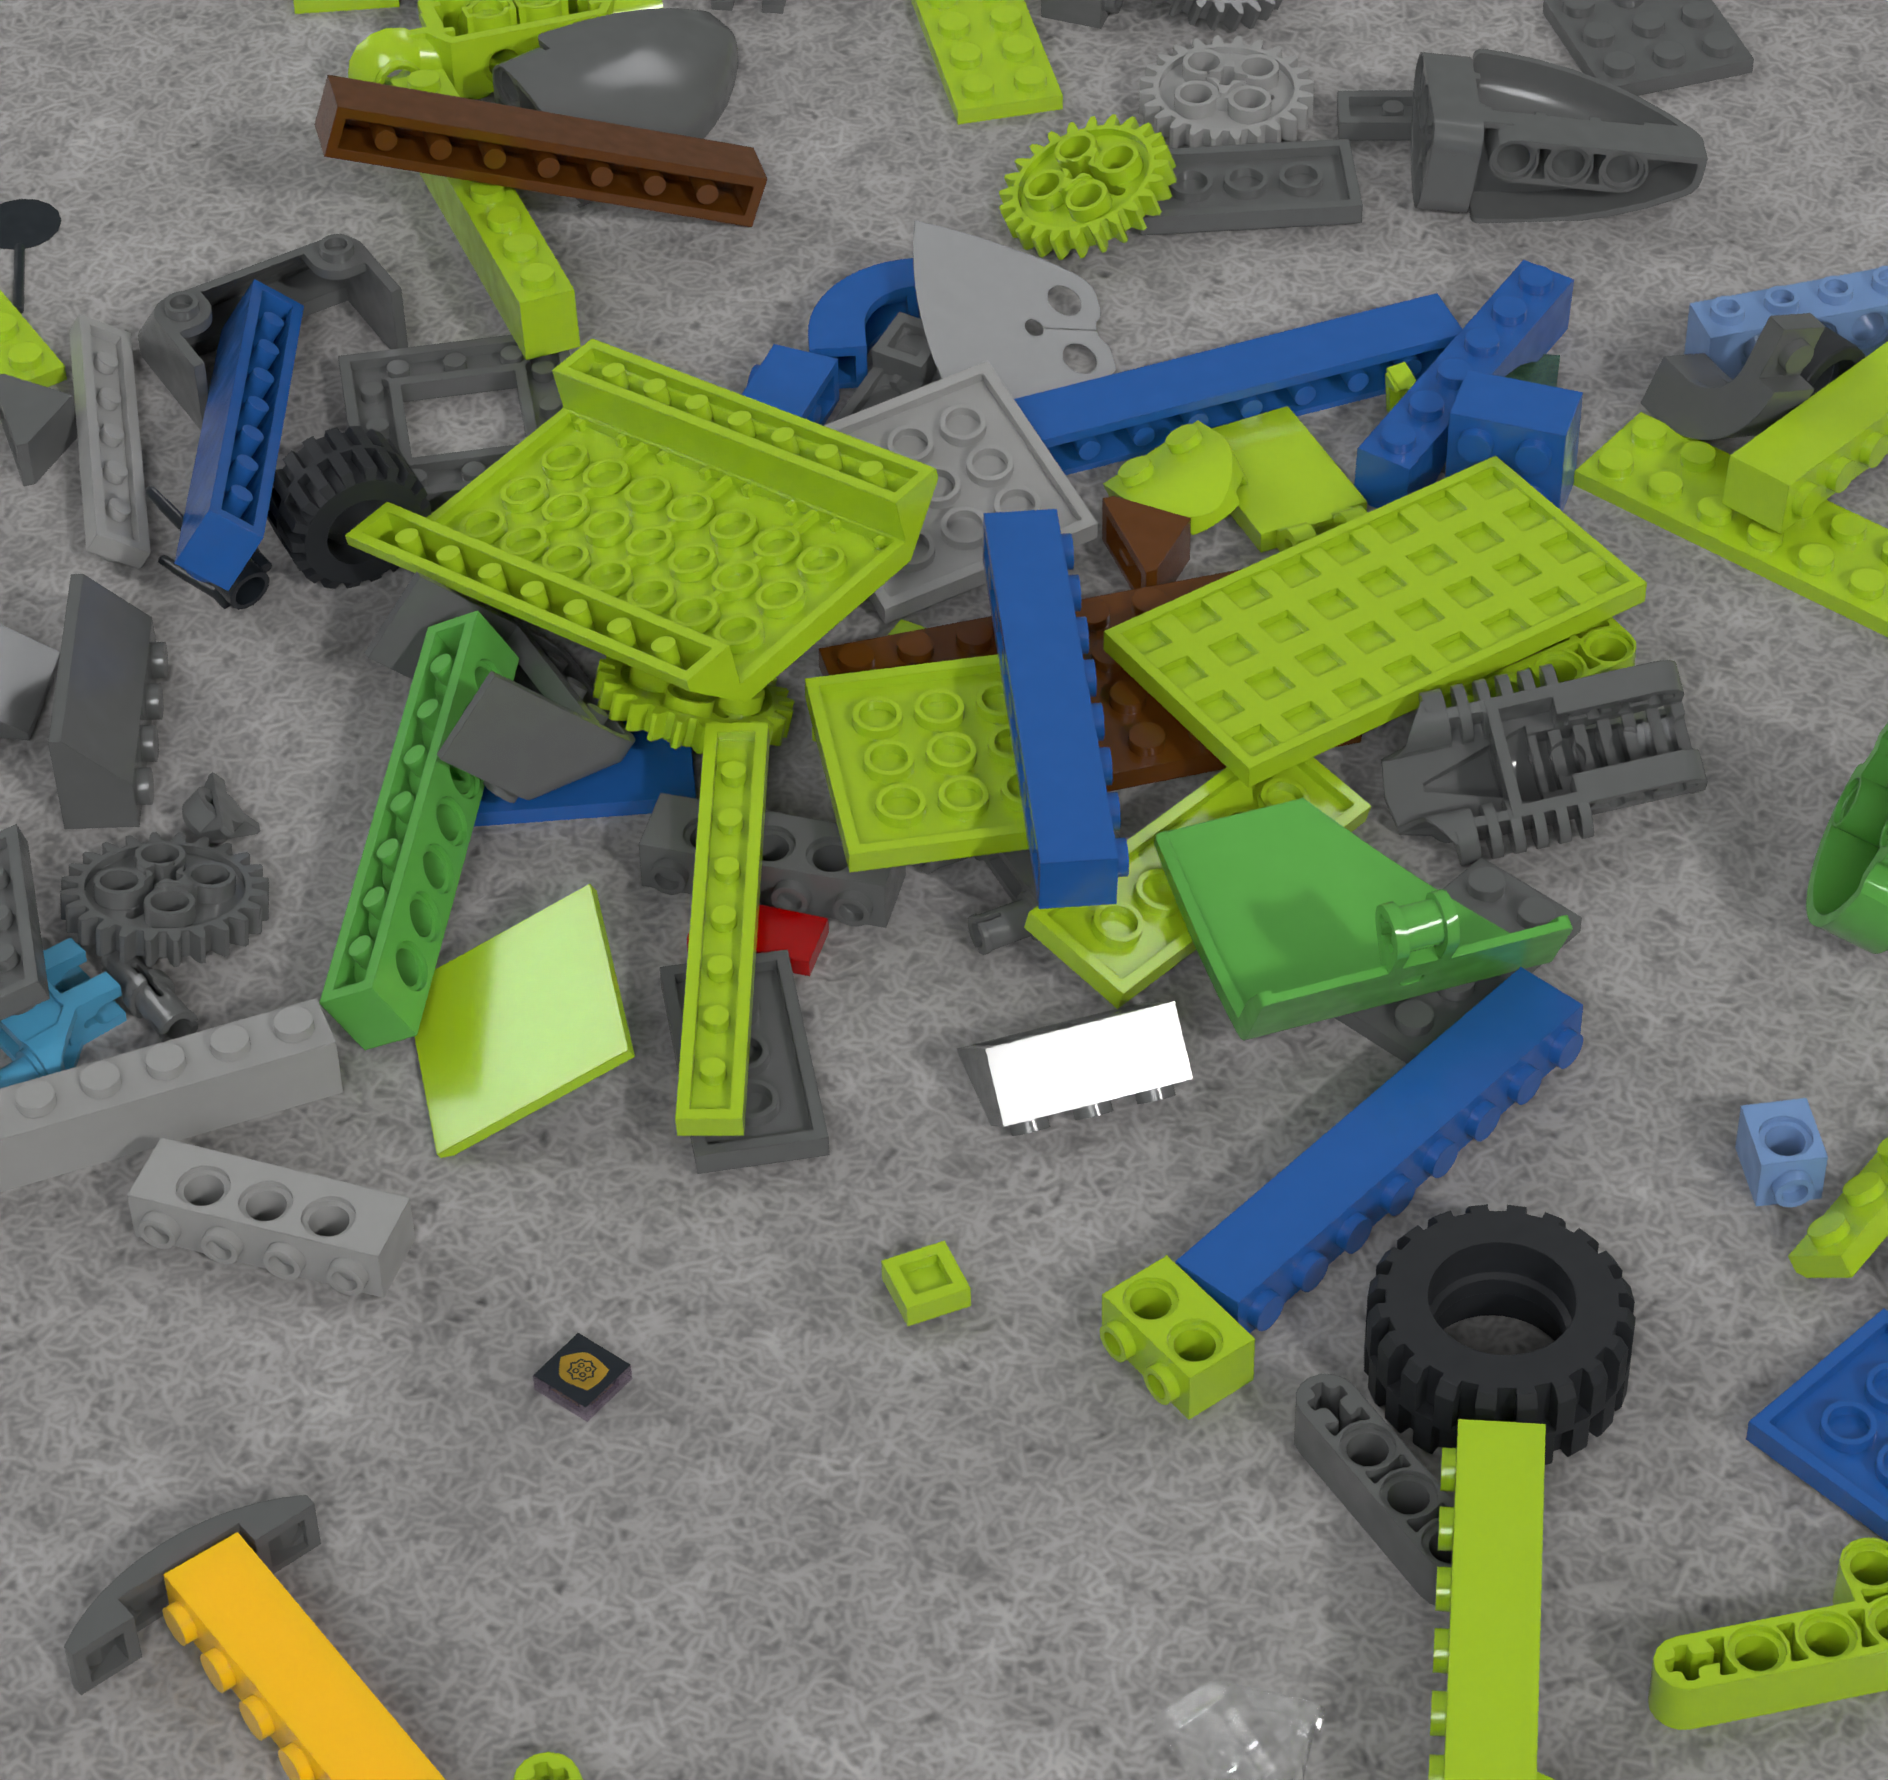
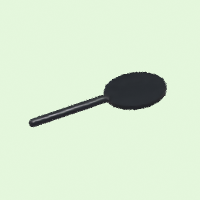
[0,199,61,314]

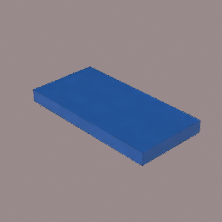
[474,721,696,827]

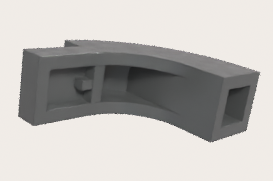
[1641,313,1825,440]

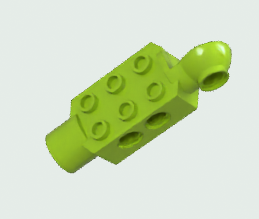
[348,0,664,99]

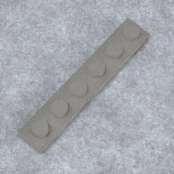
[69,314,151,569]

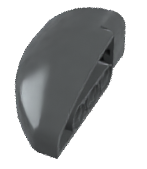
[493,8,739,208]
[1411,49,1708,224]

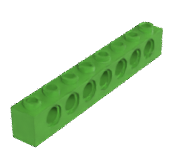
[319,610,519,1050]

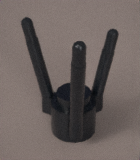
[145,486,272,610]

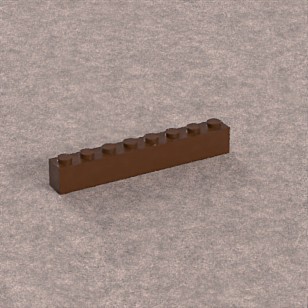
[314,75,767,227]

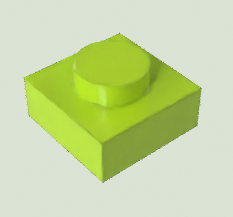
[881,1240,971,1327]

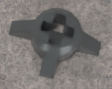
[182,772,260,844]

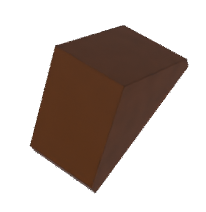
[1102,496,1191,590]

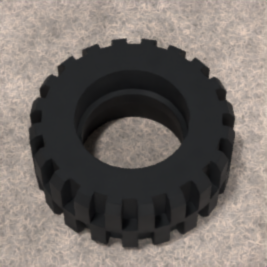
[1364,1204,1636,1465]

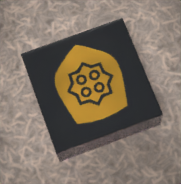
[533,1333,632,1422]

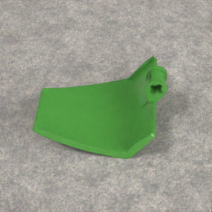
[1154,798,1573,1041]

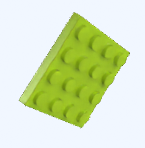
[805,654,1029,873]

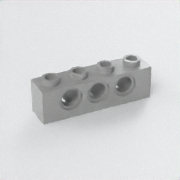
[127,1137,415,1298]

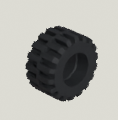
[267,426,431,589]

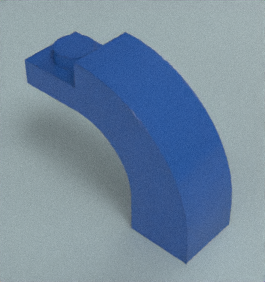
[808,258,921,389]

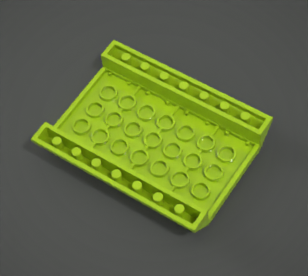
[345,338,938,703]

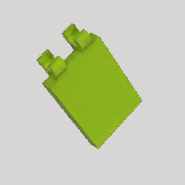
[1212,406,1367,553]

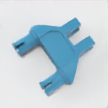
[0,937,127,1089]

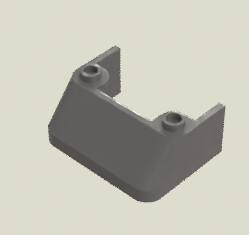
[138,234,408,430]
[364,571,636,803]

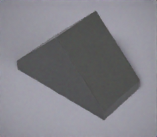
[0,374,77,486]

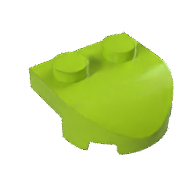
[1103,420,1248,535]

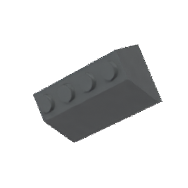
[48,574,168,829]

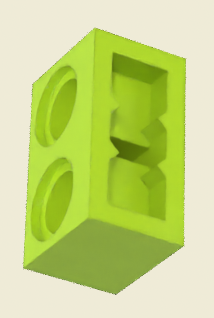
[1100,1255,1255,1420]

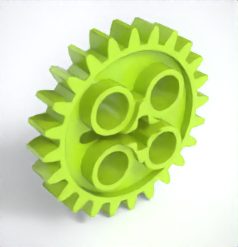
[999,114,1177,260]
[593,656,794,754]

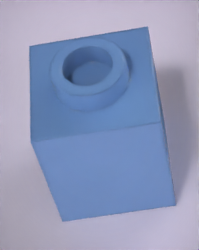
[1735,1098,1828,1207]

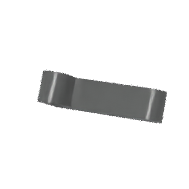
[1294,1374,1454,1605]

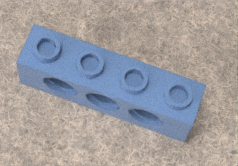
[1684,266,1888,379]

